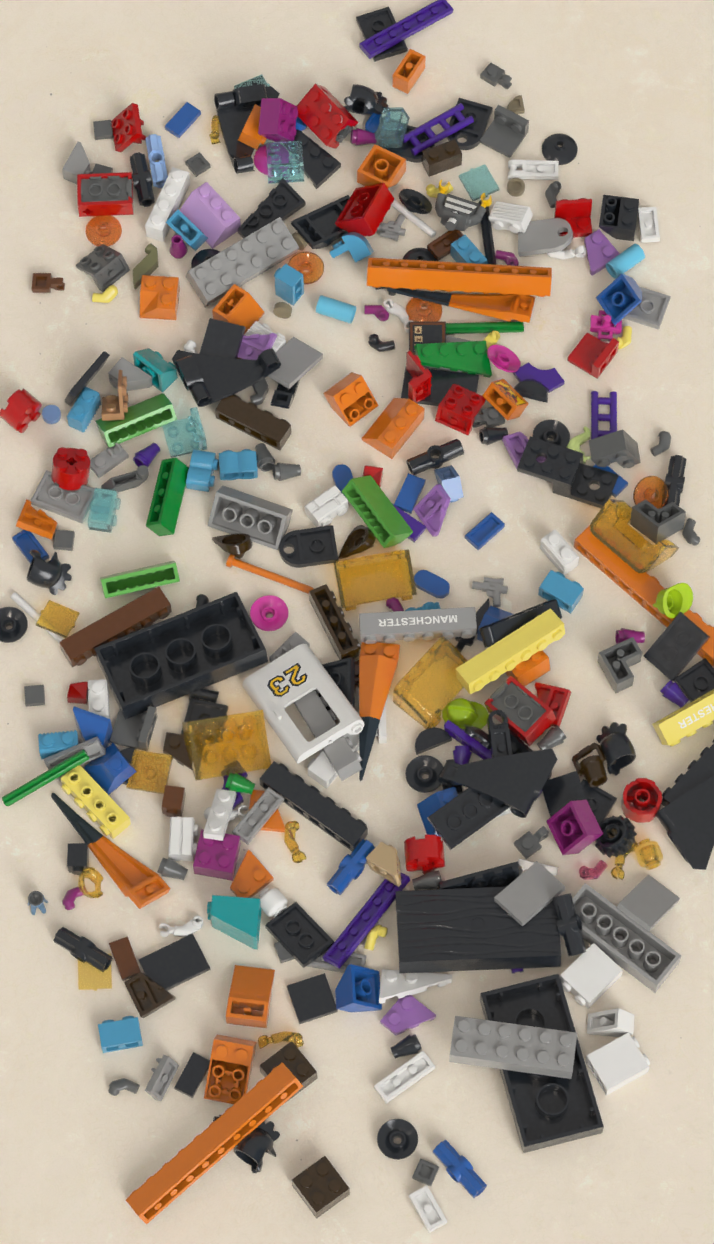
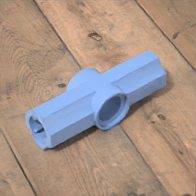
[145,134,168,188]

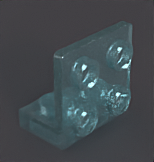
[266,141,304,184]
[162,407,207,458]

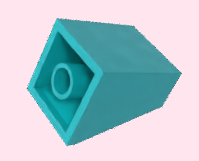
[207,895,262,950]

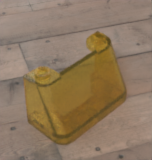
[590,499,679,573]
[332,549,417,611]
[393,636,468,729]

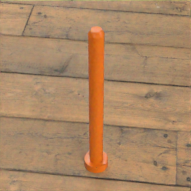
[226,554,314,594]

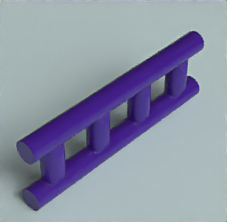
[401,103,474,156]
[591,391,617,439]

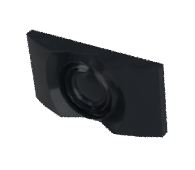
[291,195,350,249]

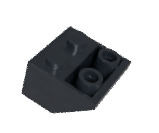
[599,195,639,241]

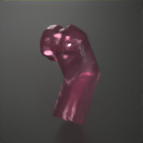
[579,860,608,880]

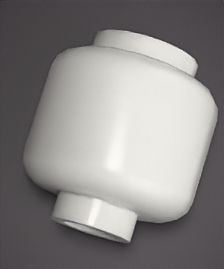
[259,888,288,917]

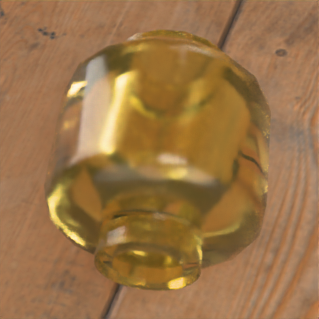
[635,839,663,870]

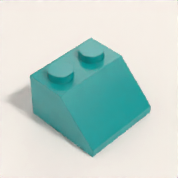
[133,348,178,393]

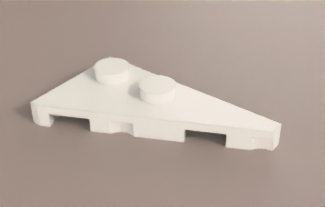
[379,969,452,1004]

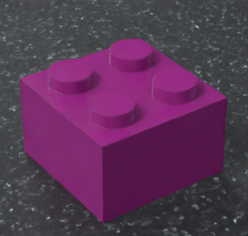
[258,98,298,142]
[546,800,603,855]
[193,829,241,881]

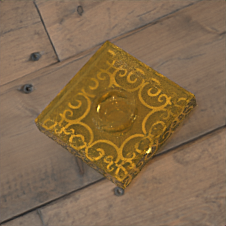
[126,750,173,794]

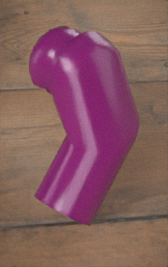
[495,250,519,266]
[365,305,389,322]
[386,597,404,612]
[62,885,87,910]

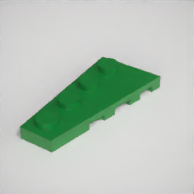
[414,341,492,378]

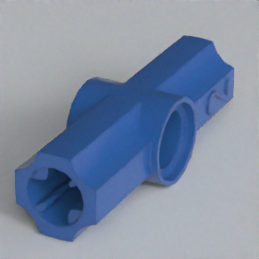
[327,839,375,895]
[433,1140,487,1198]

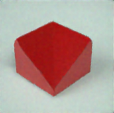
[363,466,383,487]
[67,682,88,704]

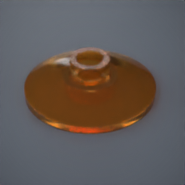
[86,216,122,246]
[288,252,324,284]
[406,297,442,322]
[633,476,668,509]

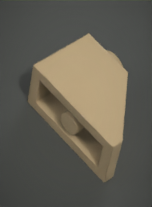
[366,842,401,887]

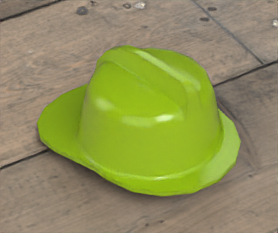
[653,583,693,618]
[442,698,488,729]

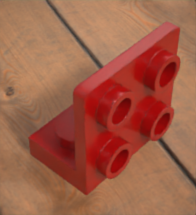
[554,198,592,238]
[567,333,619,379]
[406,351,432,403]
[435,384,486,435]

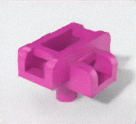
[590,310,622,342]

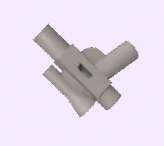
[377,214,406,241]
[472,577,508,607]

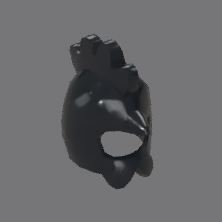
[344,84,388,115]
[26,550,72,595]
[596,722,636,776]
[234,1121,280,1174]

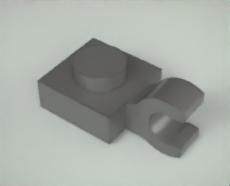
[480,63,512,89]
[473,407,505,428]
[514,826,549,859]

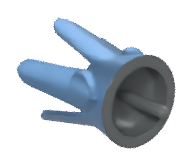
[27,891,48,915]

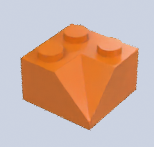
[357,144,406,188]
[140,275,180,320]

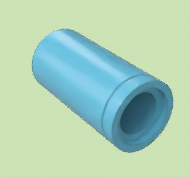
[606,244,645,279]
[316,295,356,324]

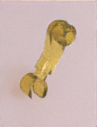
[209,115,221,144]
[284,821,307,863]
[611,841,638,880]
[258,1031,304,1049]

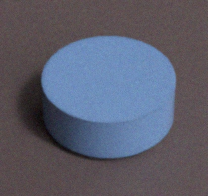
[42,405,61,424]

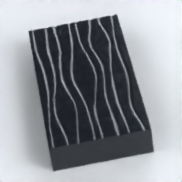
[94,592,268,720]
[396,887,561,974]
[480,974,604,1153]

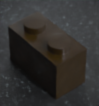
[422,139,462,177]

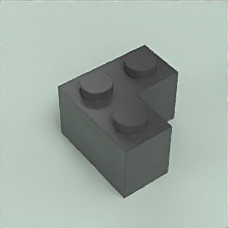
[589,429,641,468]
[630,500,686,544]
[597,637,642,694]

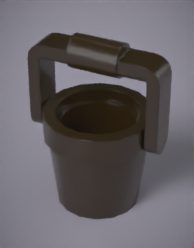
[572,743,608,787]

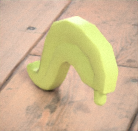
[566,426,591,464]

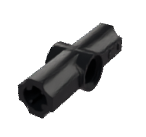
[130,152,155,207]
[406,439,464,475]
[662,455,687,507]
[553,893,586,956]
[53,927,113,972]

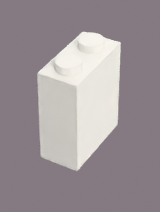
[560,943,623,1008]
[585,1033,650,1096]

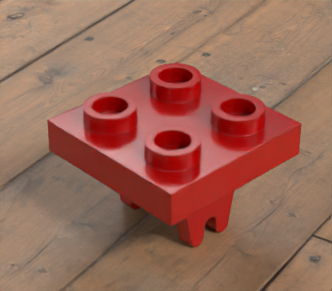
[111,103,146,152]

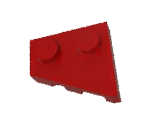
[535,682,572,727]

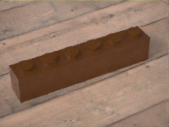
[59,587,172,668]

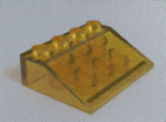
[182,710,271,780]

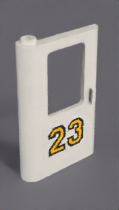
[242,644,364,764]

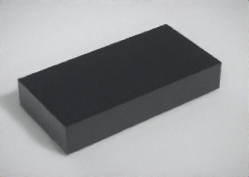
[174,1052,210,1098]

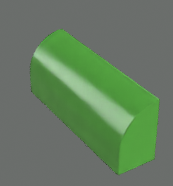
[95,393,177,448]
[342,475,413,548]
[100,561,180,598]

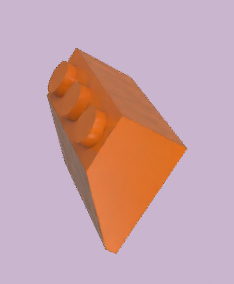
[362,398,425,459]

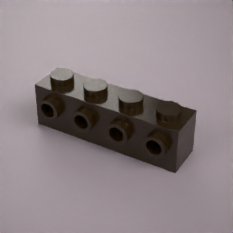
[215,394,291,450]
[309,584,361,660]

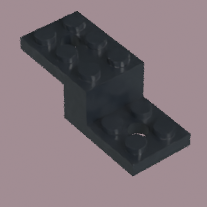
[517,436,619,510]

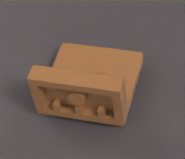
[101,370,128,421]

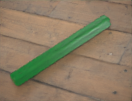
[446,322,524,334]
[2,750,89,806]

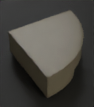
[507,95,525,114]

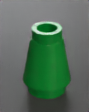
[225,772,255,795]

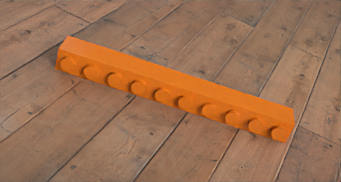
[367,257,552,297]
[574,525,714,668]
[126,1062,303,1224]

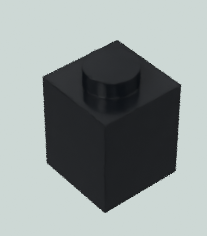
[67,843,89,875]

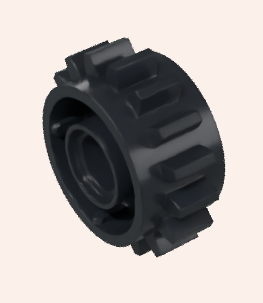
[595,815,637,858]

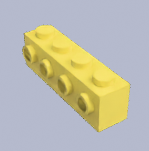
[60,765,131,839]

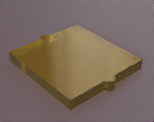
[36,600,80,638]
[78,954,112,991]

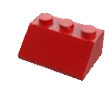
[335,183,394,236]

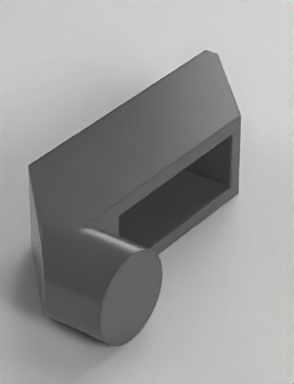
[250,378,268,406]
[101,465,149,496]

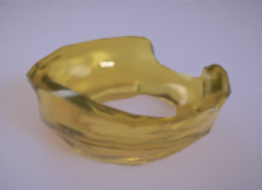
[78,867,103,898]

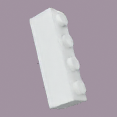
[145,167,190,242]
[307,711,359,789]

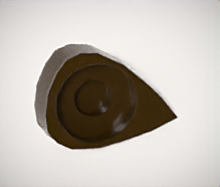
[338,525,376,559]
[212,533,253,559]

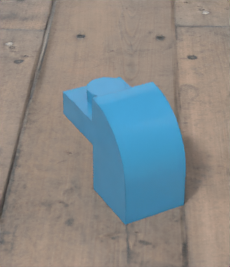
[329,232,374,263]

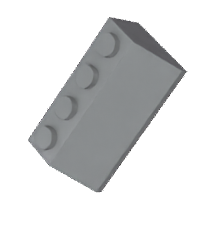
[208,486,293,550]

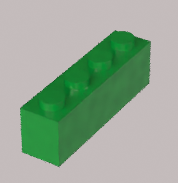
[146,458,189,536]

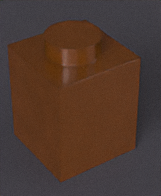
[162,785,186,817]

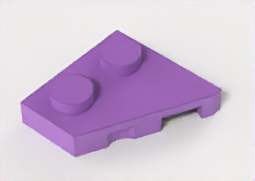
[584,229,619,276]
[237,333,277,360]
[502,432,547,469]
[413,484,451,537]
[380,995,436,1035]

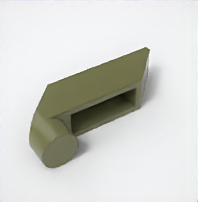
[133,243,159,290]

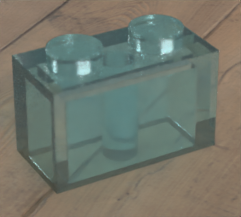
[375,107,409,148]
[88,488,121,533]

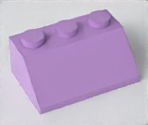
[180,182,241,249]

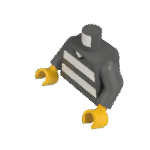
[435,180,492,231]

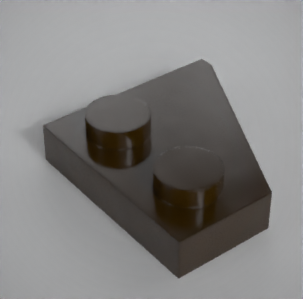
[163,732,205,775]
[124,972,176,1018]

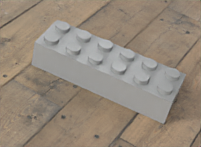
[186,217,300,307]
[572,883,681,993]
[449,1016,577,1079]

